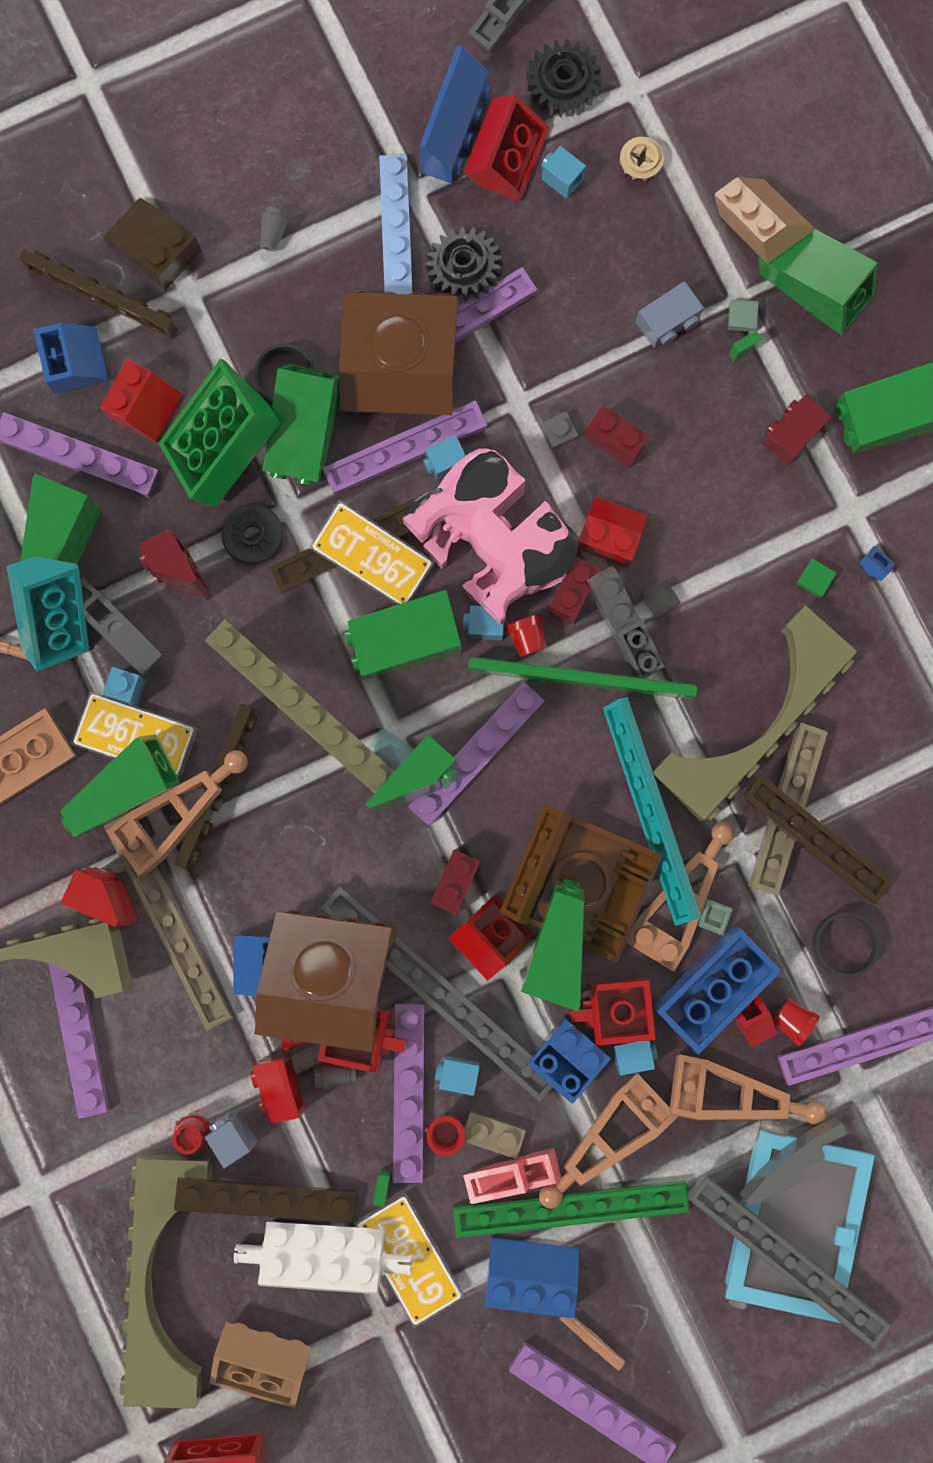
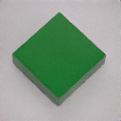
[729,331,762,363]
[796,559,836,598]
[373,1169,391,1207]

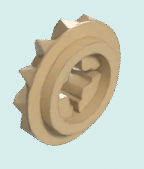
[620,137,664,181]

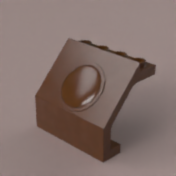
[339,290,460,415]
[499,805,663,963]
[255,910,397,1052]

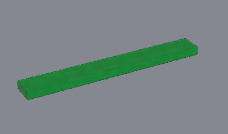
[468,657,697,700]
[453,1180,690,1238]

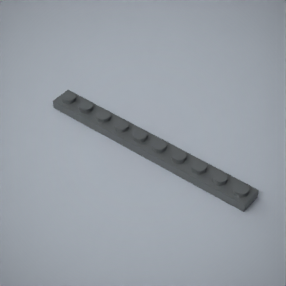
[321,886,552,1102]

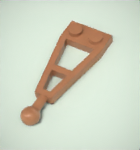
[107,750,248,877]
[626,822,735,972]
[669,1054,827,1125]
[539,1072,678,1209]

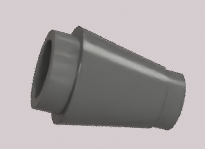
[260,207,289,252]
[313,1062,356,1091]

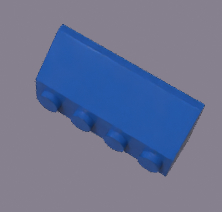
[419,45,492,184]
[652,926,781,1054]

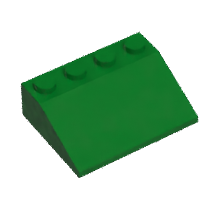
[158,359,280,507]
[366,735,458,814]

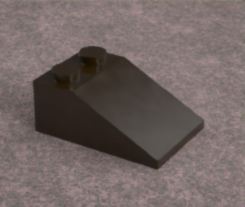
[104,198,202,291]

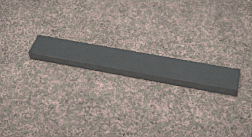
[686,1173,892,1350]

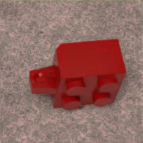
[569,978,656,1045]
[317,1008,408,1072]

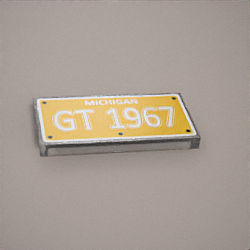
[309,500,435,605]
[71,691,199,780]
[354,1191,465,1328]

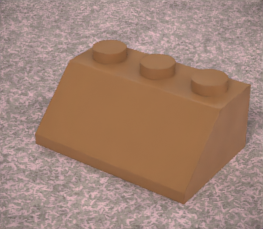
[714,177,814,264]
[209,1322,312,1409]

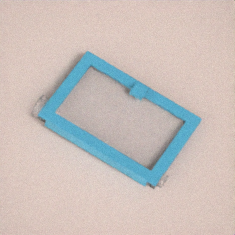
[724,1120,874,1323]

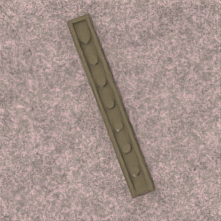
[104,813,234,1031]

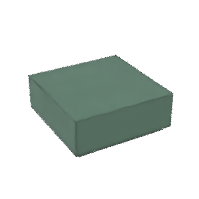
[728,300,758,332]
[697,899,733,936]

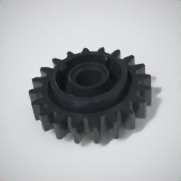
[526,39,602,118]
[426,227,503,302]

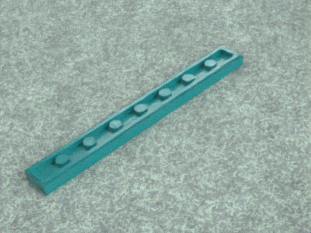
[603,697,702,926]

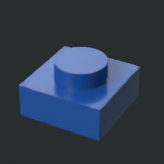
[859,546,895,582]

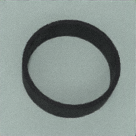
[254,344,315,404]
[812,912,880,977]

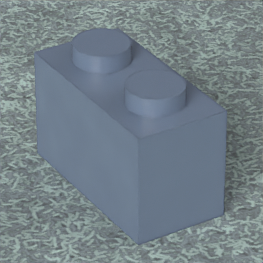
[636,281,704,348]
[205,1111,258,1168]

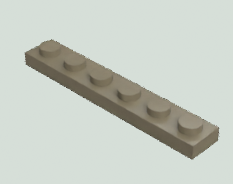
[748,723,828,896]

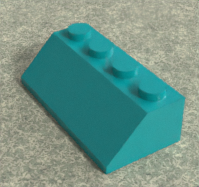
[7,556,89,672]

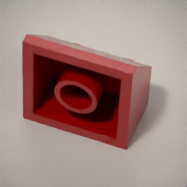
[100,359,183,443]
[578,496,648,568]
[448,893,535,981]
[250,1052,306,1124]

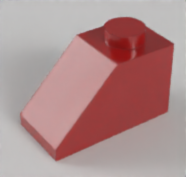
[734,995,777,1048]

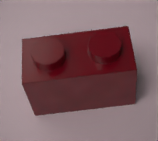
[763,395,831,465]
[584,405,649,468]
[548,557,600,625]
[430,850,480,915]

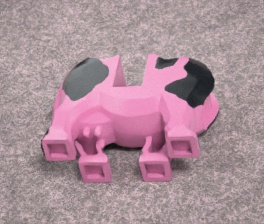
[403,448,578,625]

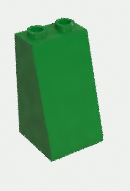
[758,229,878,335]
[836,362,933,454]
[262,364,340,485]
[20,474,102,565]
[344,590,461,680]
[60,734,181,837]
[521,879,584,1011]

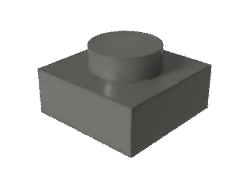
[541,411,578,450]

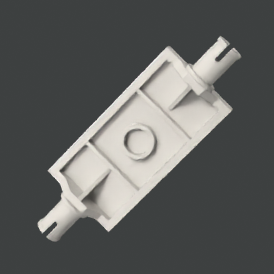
[234,1222,413,1294]

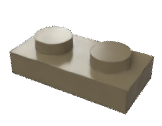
[464,1110,526,1159]

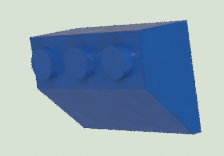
[484,1237,579,1319]

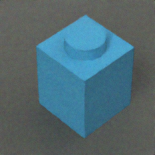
[541,146,586,199]
[423,435,465,481]
[463,606,503,641]
[102,667,147,707]
[612,1041,658,1075]
[435,1056,479,1096]

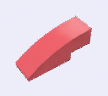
[463,1148,562,1204]

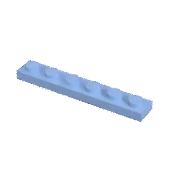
[379,155,413,294]

